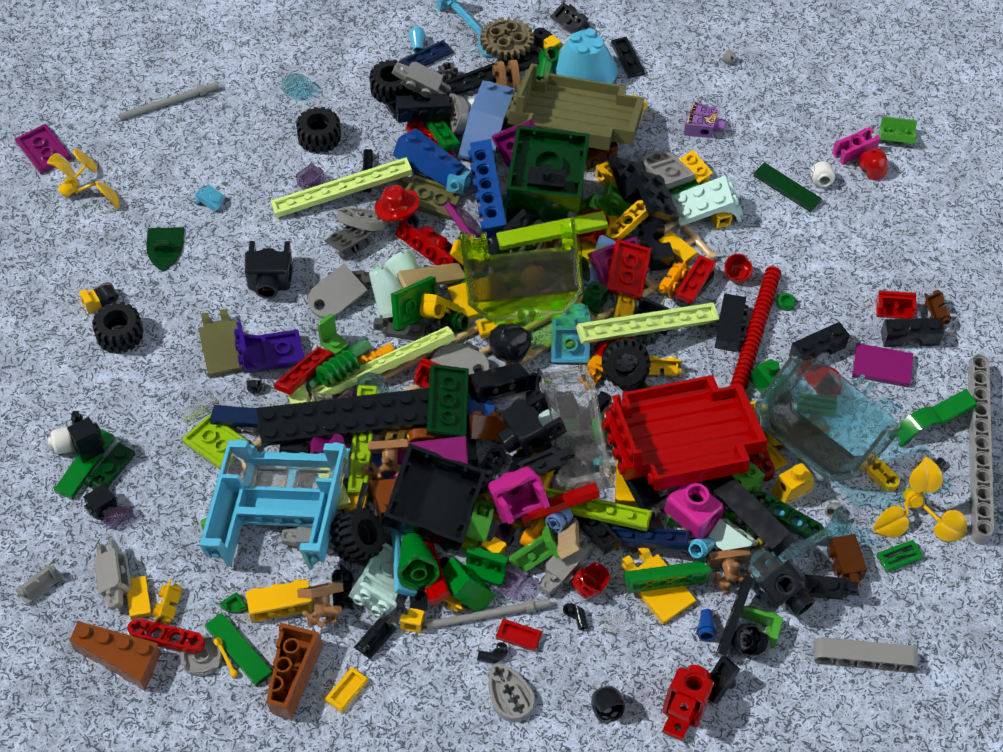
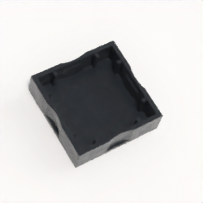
[381,443,486,551]

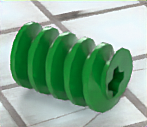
[316,350,360,387]

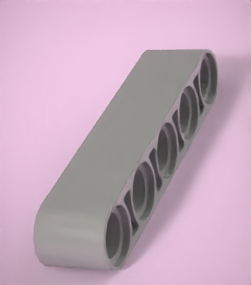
[814,637,919,673]

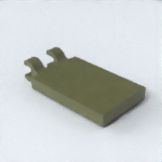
[397,174,462,220]
[198,309,243,378]

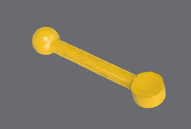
[214,637,238,678]

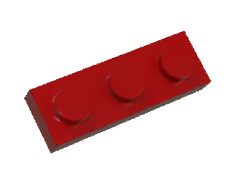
[675,255,716,305]

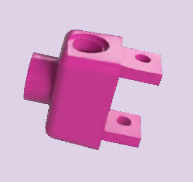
[488,466,550,524]
[664,482,724,539]

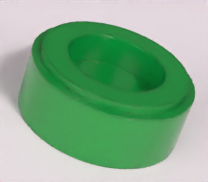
[777,293,796,311]

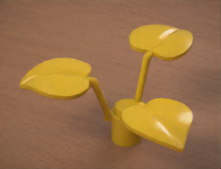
[47,148,119,210]
[873,457,967,542]

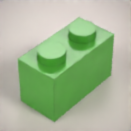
[466,499,495,542]

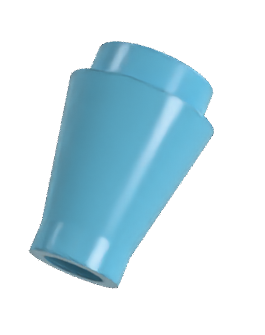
[409,27,425,52]
[689,537,715,559]

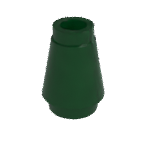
[440,313,469,331]

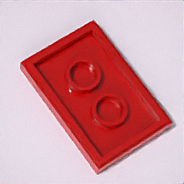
[606,239,652,300]

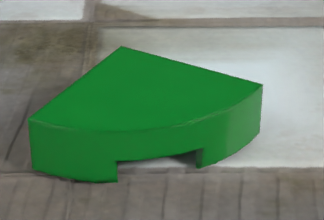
[219,592,248,614]

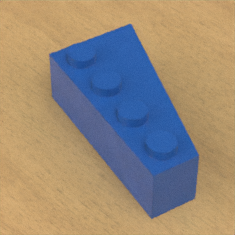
[392,128,465,186]

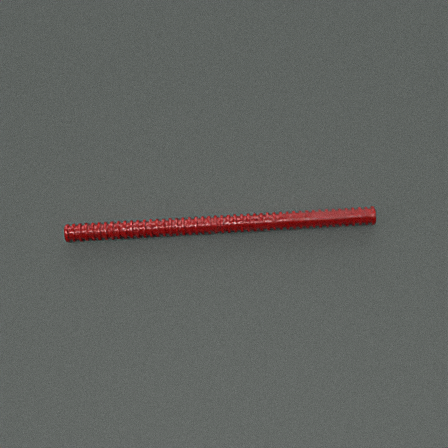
[706,266,782,491]

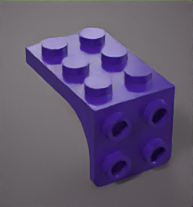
[234,322,304,374]

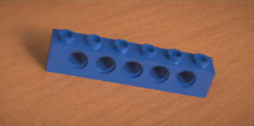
[468,139,507,239]

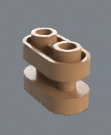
[492,60,521,92]

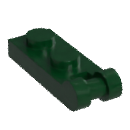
[84,442,136,489]

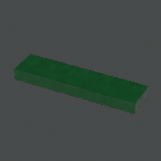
[753,162,822,212]

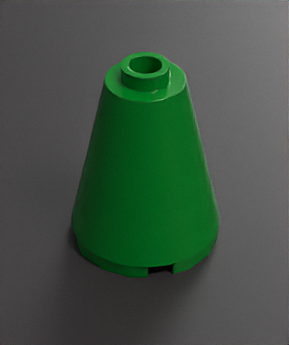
[397,533,439,590]

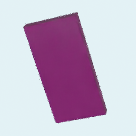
[389,436,469,479]

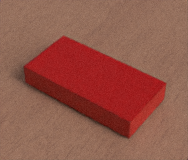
[496,619,542,652]

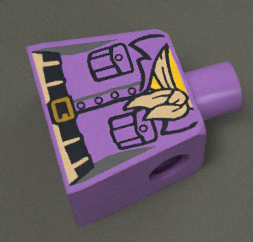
[684,101,726,138]

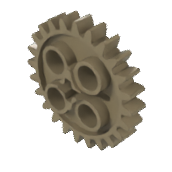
[480,17,534,61]

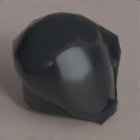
[488,323,533,363]

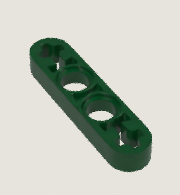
[754,491,825,542]

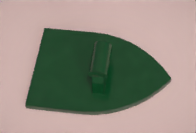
[146,227,184,272]

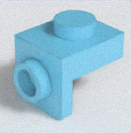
[446,169,473,195]
[194,184,226,212]

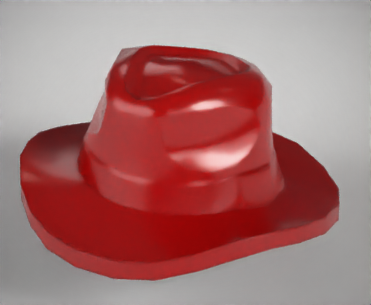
[374,184,420,222]

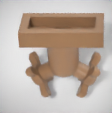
[368,439,411,480]
[706,547,752,594]
[297,582,343,628]

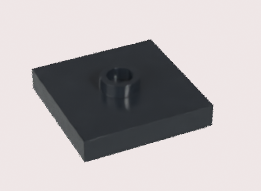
[622,475,668,509]

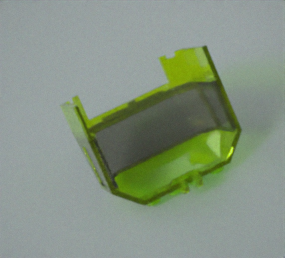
[460,218,584,325]

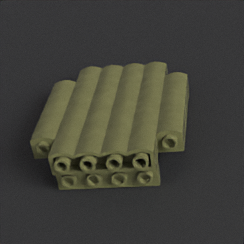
[505,63,644,151]

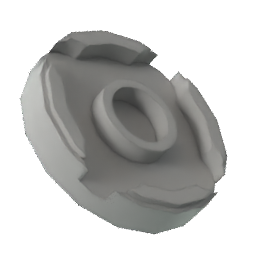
[180,635,223,677]

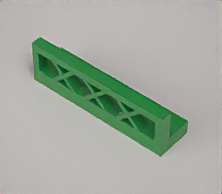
[623,561,711,594]

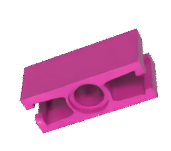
[832,127,880,165]

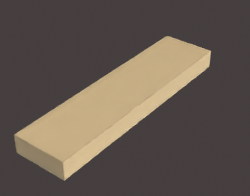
[397,262,466,288]
[557,517,579,559]

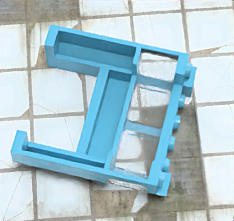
[199,439,351,570]

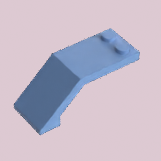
[458,81,516,160]

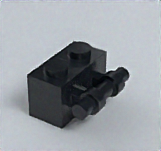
[67,411,105,463]

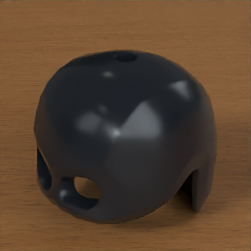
[731,623,770,658]
[591,686,625,723]

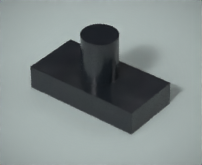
[527,165,567,190]
[709,655,741,704]

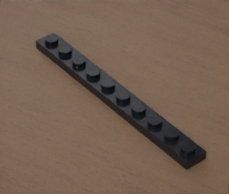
[386,47,541,119]

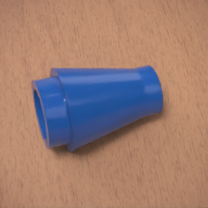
[696,609,717,641]

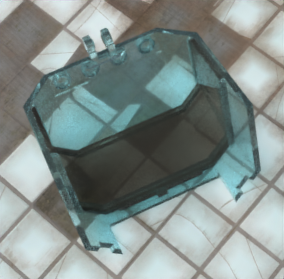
[755,356,902,483]

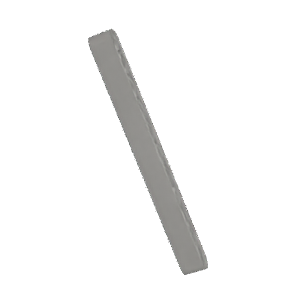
[968,354,994,545]

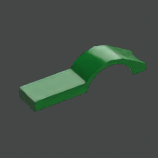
[890,389,977,447]

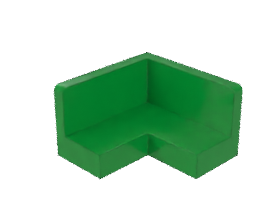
[442,556,496,612]

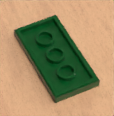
[426,364,469,438]

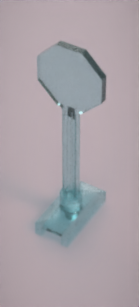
[748,506,854,583]

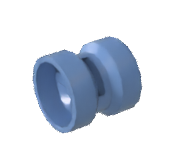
[545,509,573,533]

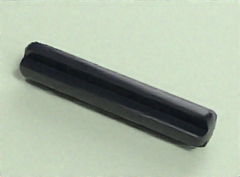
[362,149,373,193]

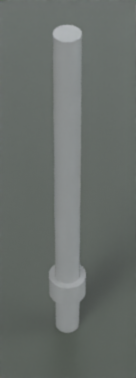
[119,82,219,120]
[426,599,550,630]

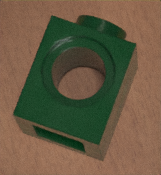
[582,280,608,314]

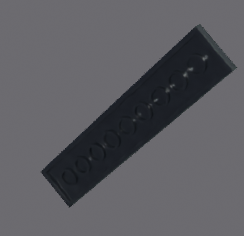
[257,388,428,447]

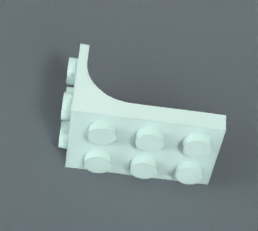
[671,176,743,226]
[348,543,398,618]

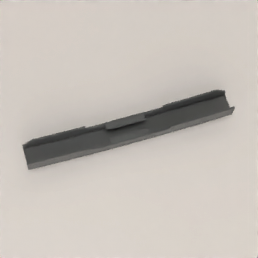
[356,480,369,508]

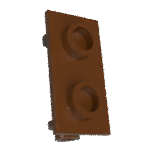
[924,290,951,329]

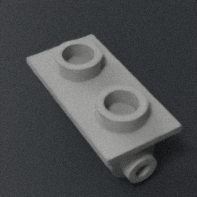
[15,564,62,605]

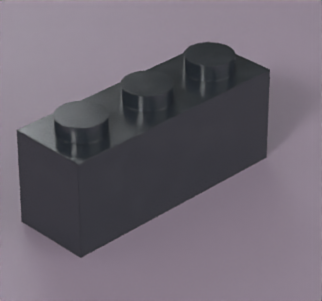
[714,293,749,352]
[468,362,530,403]

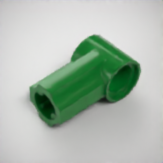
[537,46,559,80]

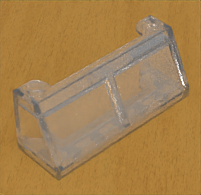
[539,364,615,492]

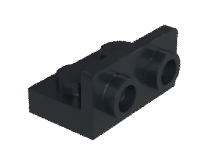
[550,2,590,34]

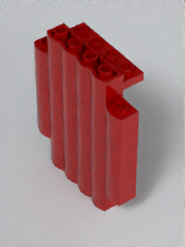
[602,375,767,491]

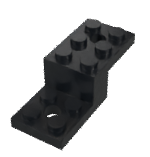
[608,156,679,222]

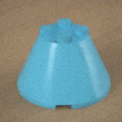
[552,28,617,84]

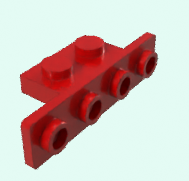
[395,221,455,266]

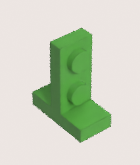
[508,525,559,576]

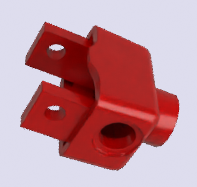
[662,664,714,741]

